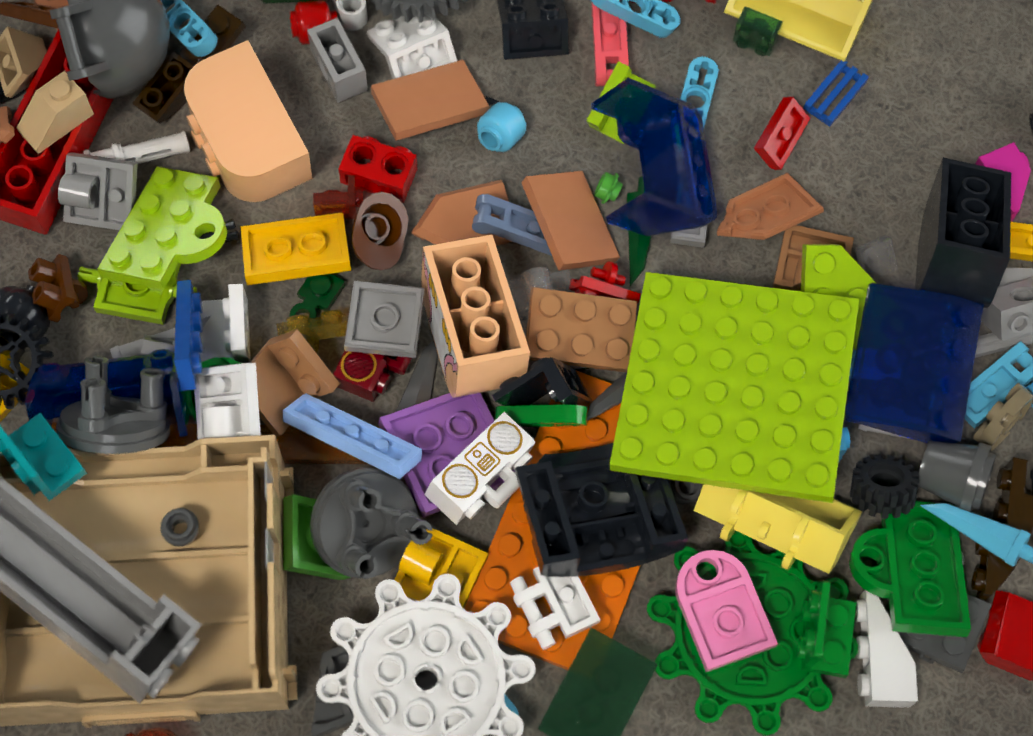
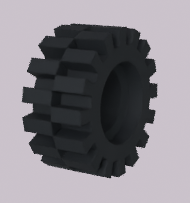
[850,455,920,519]

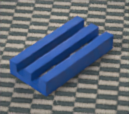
[803,61,869,127]

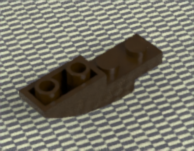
[132,4,246,124]
[971,457,1033,601]

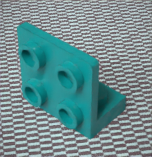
[0,413,87,501]

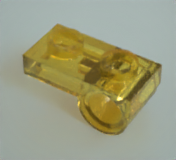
[276,310,348,353]

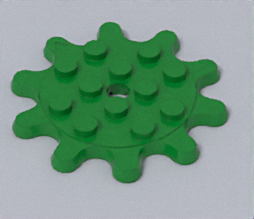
[647,531,858,736]

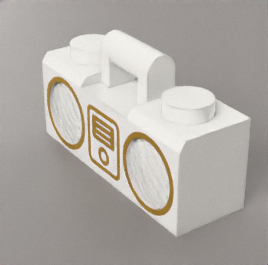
[424,412,535,525]

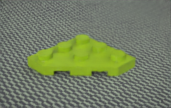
[801,244,906,350]

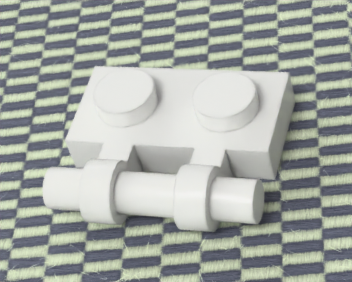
[510,567,600,650]

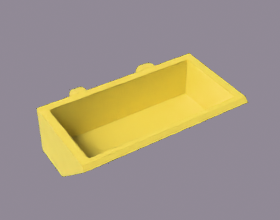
[724,0,873,62]
[694,484,862,574]

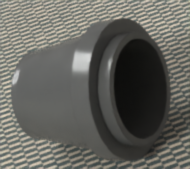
[918,440,996,512]

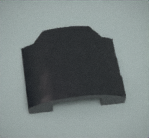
[515,443,688,577]

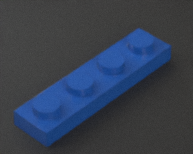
[174,280,203,391]

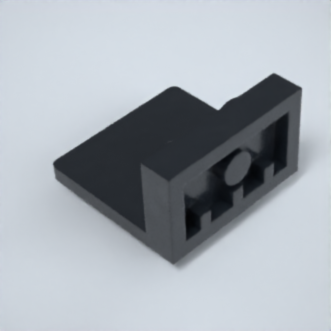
[497,0,569,60]
[492,357,593,409]

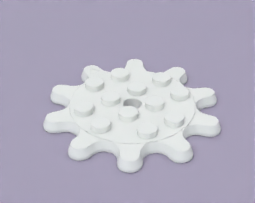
[316,574,535,736]

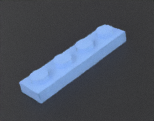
[283,393,422,479]

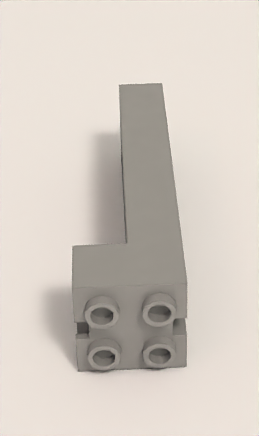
[0,477,201,703]

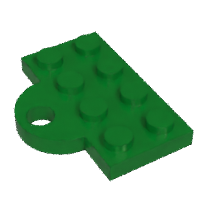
[849,501,971,637]

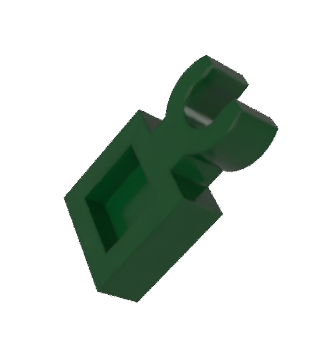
[289,274,345,330]

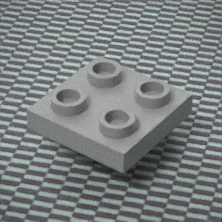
[58,152,138,230]

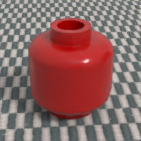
[289,0,337,45]

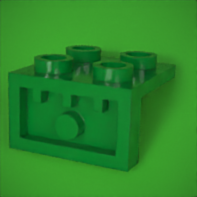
[796,581,856,678]

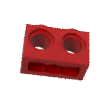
[338,135,418,203]

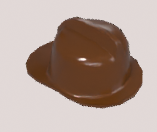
[352,192,409,271]

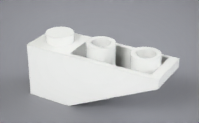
[855,590,918,707]

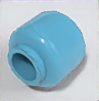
[477,102,526,152]

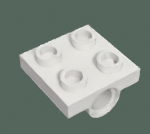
[194,363,261,440]

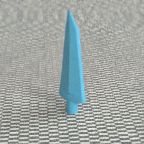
[920,503,1033,567]

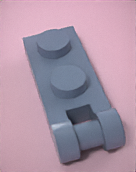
[472,194,552,256]

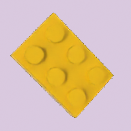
[241,212,351,285]

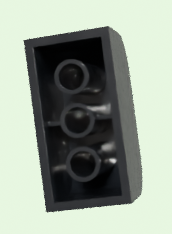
[915,157,1011,309]

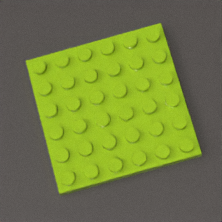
[610,272,859,503]

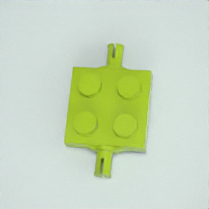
[78,263,197,325]

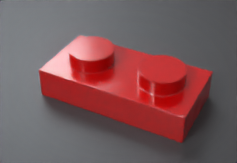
[754,97,810,170]

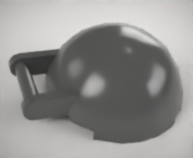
[49,0,170,99]

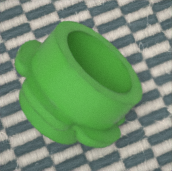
[594,171,622,204]

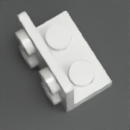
[367,16,457,79]
[200,284,251,363]

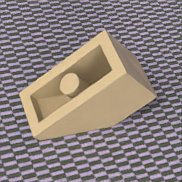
[0,26,47,98]
[16,71,94,154]

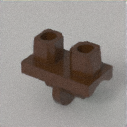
[28,254,88,323]

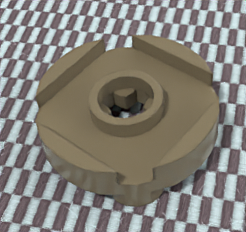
[973,383,1033,451]

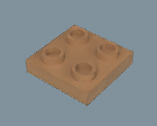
[772,225,854,291]

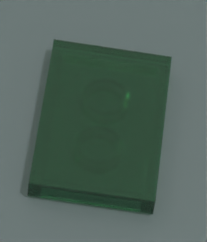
[537,627,658,736]

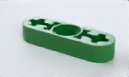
[495,405,587,427]

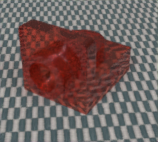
[313,175,363,219]

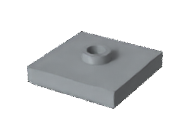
[344,281,425,358]

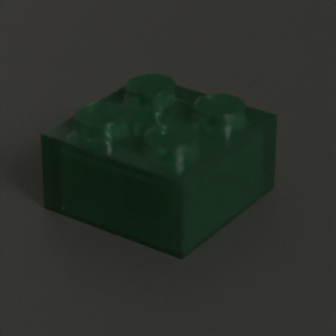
[733,6,783,56]

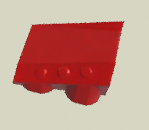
[977,590,1033,681]

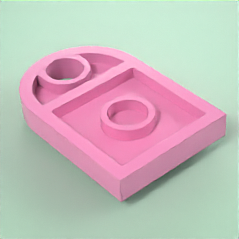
[675,550,778,672]

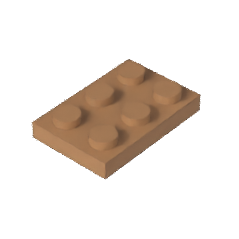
[526,287,637,373]

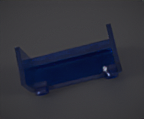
[591,77,717,236]
[25,349,189,437]

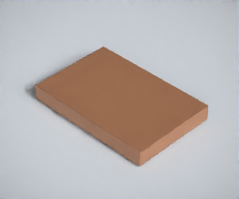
[371,60,489,141]
[522,171,620,271]

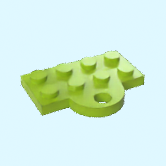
[97,166,227,290]

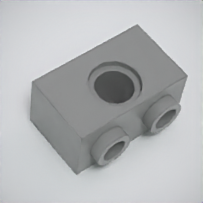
[307,18,368,103]
[981,277,1033,341]

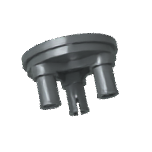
[56,356,171,454]
[310,467,433,579]

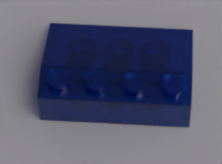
[844,283,984,444]

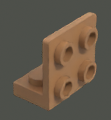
[250,329,340,436]

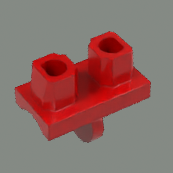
[569,261,641,304]

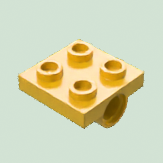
[394,528,488,609]

